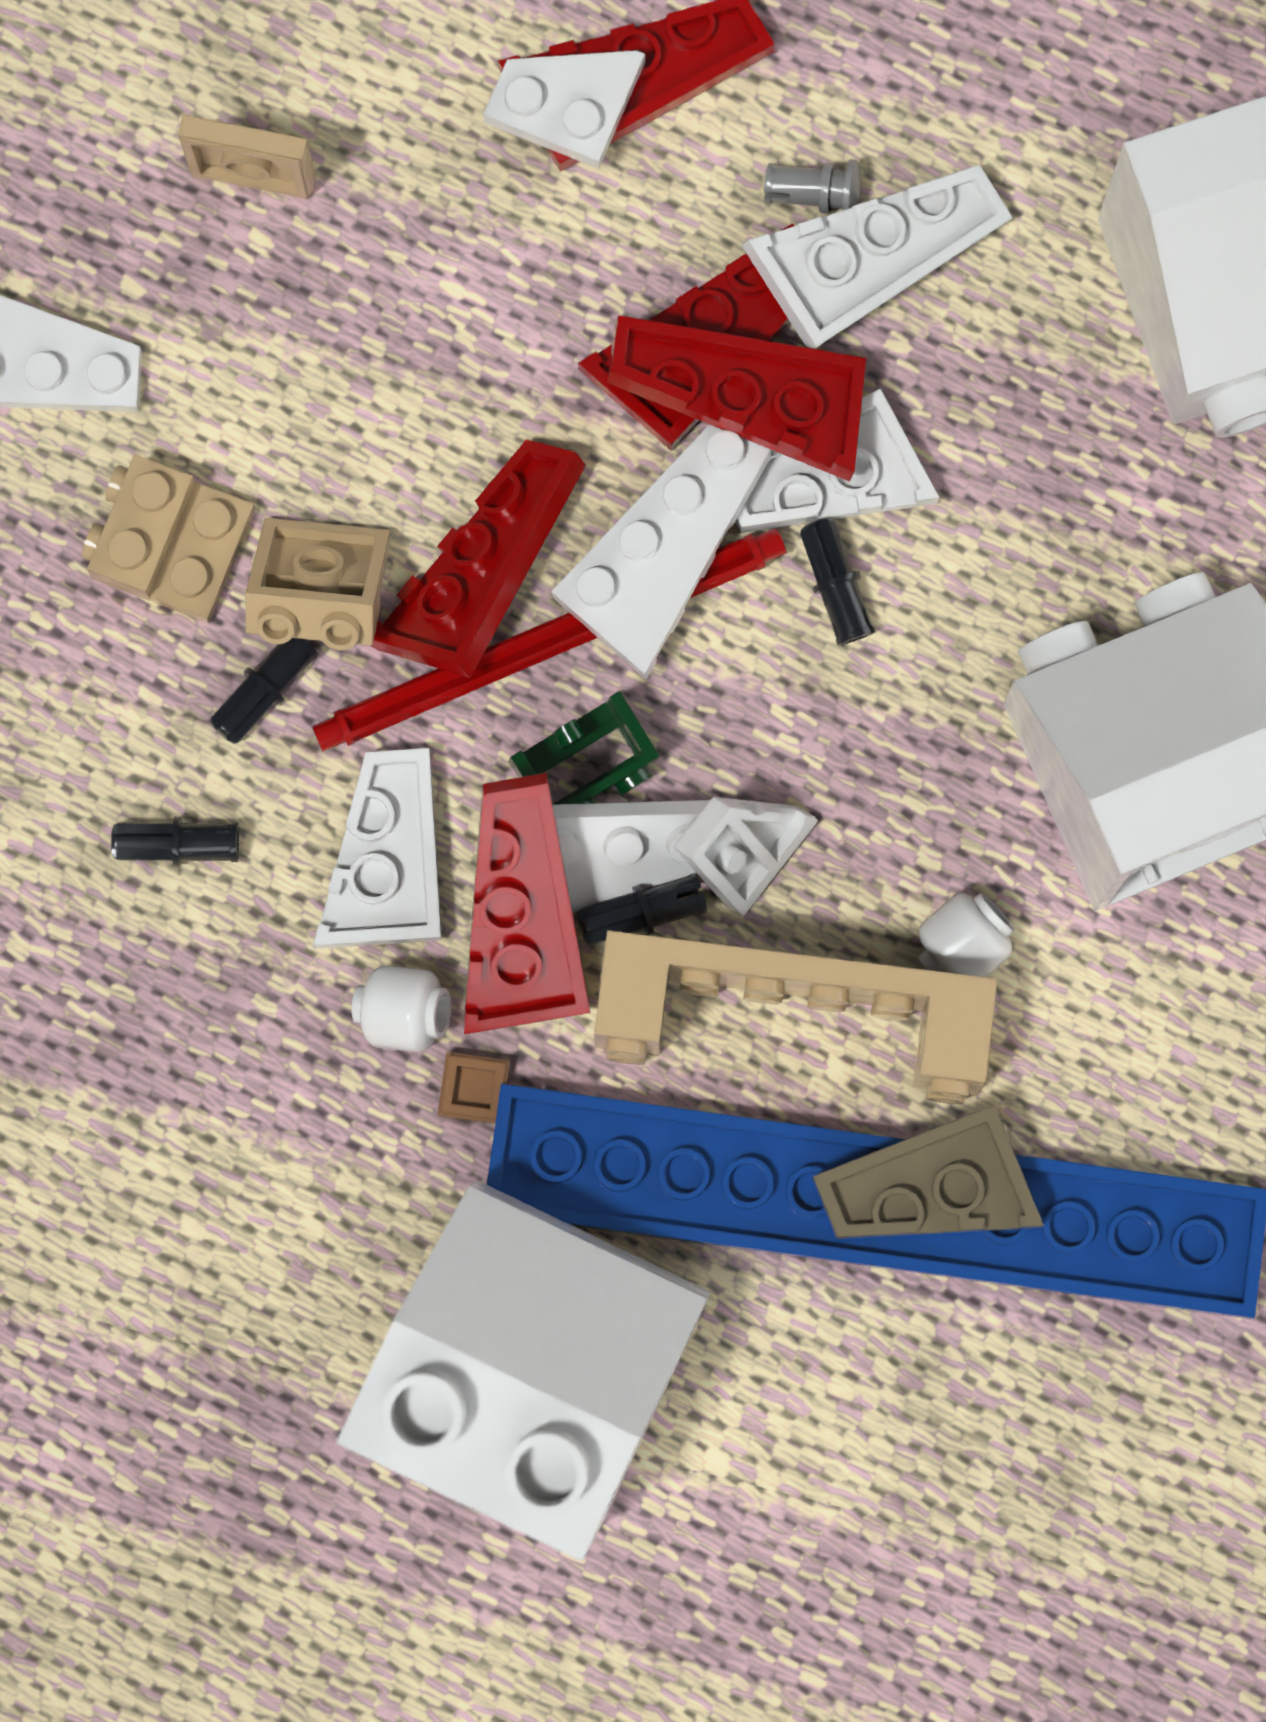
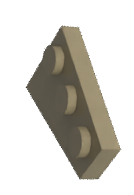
[812,1105,1044,1239]

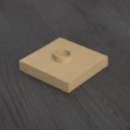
[178,114,316,199]

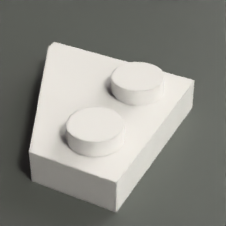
[483,51,645,169]

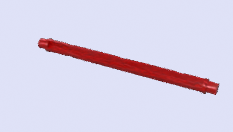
[312,528,787,752]

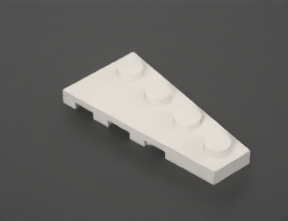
[741,165,1013,349]
[551,424,771,680]

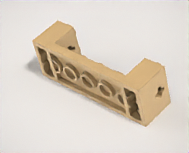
[594,931,998,1104]

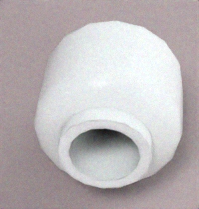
[918,893,1015,977]
[352,966,452,1052]

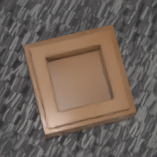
[437,1052,511,1125]

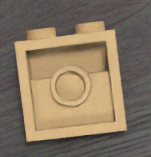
[82,454,256,623]
[245,518,390,650]

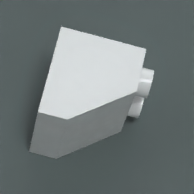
[1097,96,1266,438]
[1004,572,1266,912]
[336,1180,711,1562]

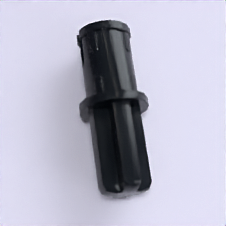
[800,518,876,646]
[210,638,319,744]
[111,816,239,867]
[577,874,707,946]

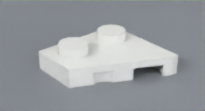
[673,797,818,917]

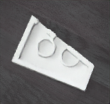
[735,389,939,533]
[313,748,442,949]
[553,800,710,912]

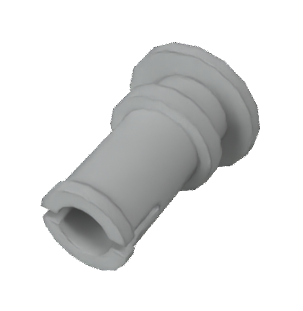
[764,159,861,214]

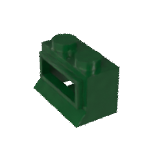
[508,691,660,805]

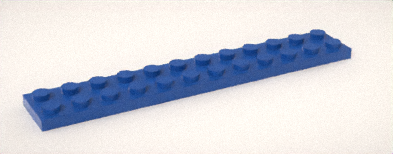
[486,1084,1266,1320]

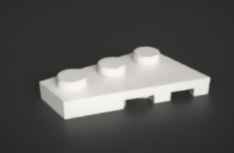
[0,295,142,412]

